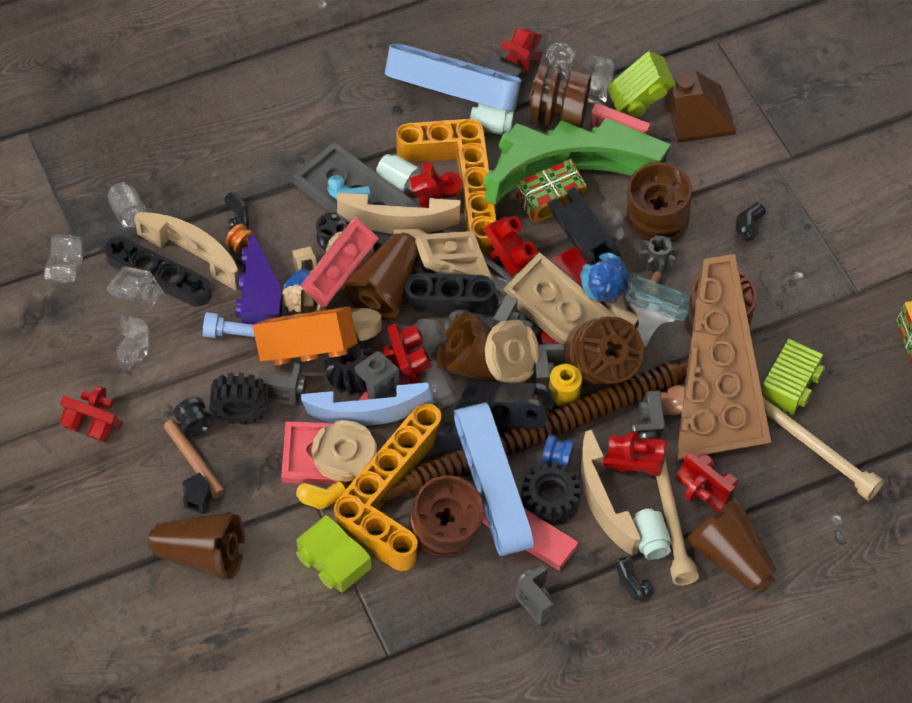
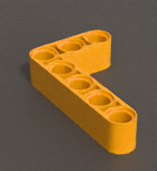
[397,119,496,255]
[334,403,441,571]

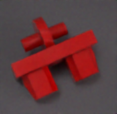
[500,27,543,74]
[409,161,463,208]
[483,216,538,276]
[382,324,433,384]
[59,385,123,443]
[602,432,668,476]
[675,452,738,512]

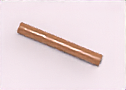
[163,419,225,499]

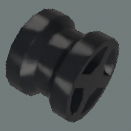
[316,213,347,251]
[173,397,213,437]

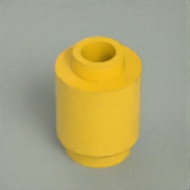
[549,364,582,407]

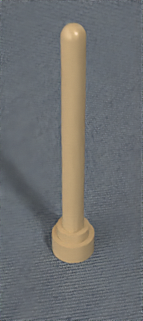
[763,397,884,501]
[656,458,699,586]

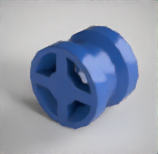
[541,434,575,469]

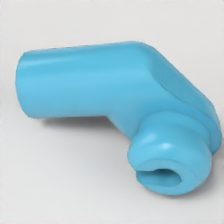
[327,175,371,201]

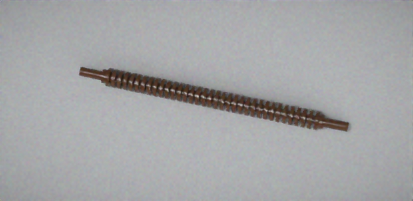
[381,360,688,504]

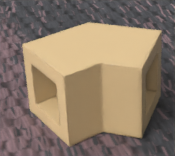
[292,246,317,273]

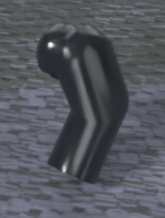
[224,192,249,231]
[736,202,766,242]
[615,555,654,601]

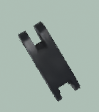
[547,187,621,266]
[455,381,555,429]

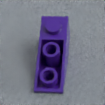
[236,235,283,324]

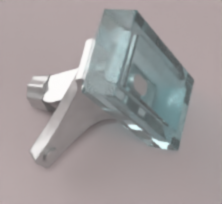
[626,274,690,347]

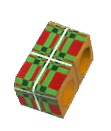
[516,159,586,224]

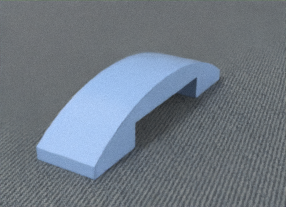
[301,382,434,426]

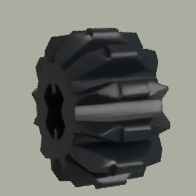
[324,342,375,395]

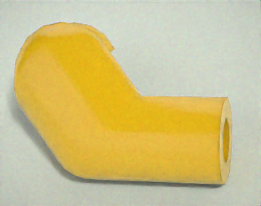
[296,481,346,509]

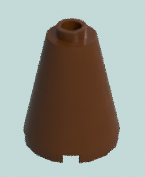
[343,232,419,321]
[437,312,500,382]
[687,498,776,592]
[148,512,245,579]

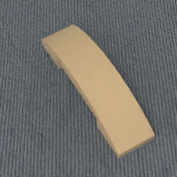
[337,193,461,234]
[134,212,239,290]
[581,430,641,556]

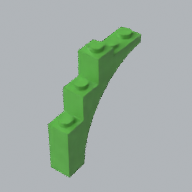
[483,118,671,205]

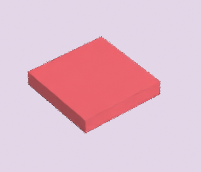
[281,421,347,485]

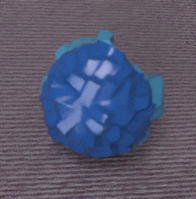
[580,253,630,303]

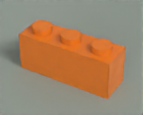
[252,306,358,365]

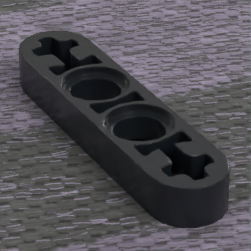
[105,237,212,307]

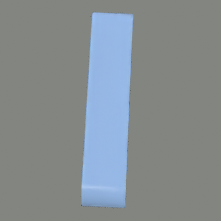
[385,44,522,110]
[454,402,534,556]

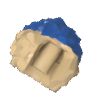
[282,268,329,314]

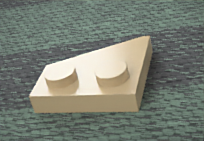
[415,231,493,280]

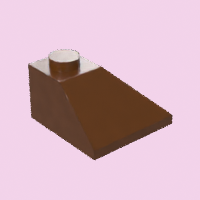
[664,71,736,143]

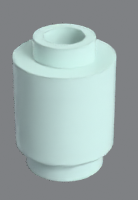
[470,103,514,135]
[376,154,421,195]
[633,508,671,560]

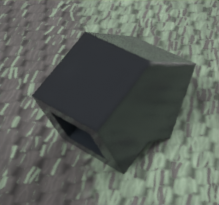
[433,420,463,453]
[182,472,211,514]

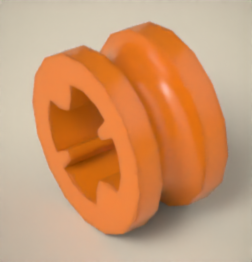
[225,224,255,255]

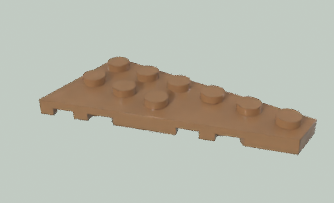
[675,254,771,460]

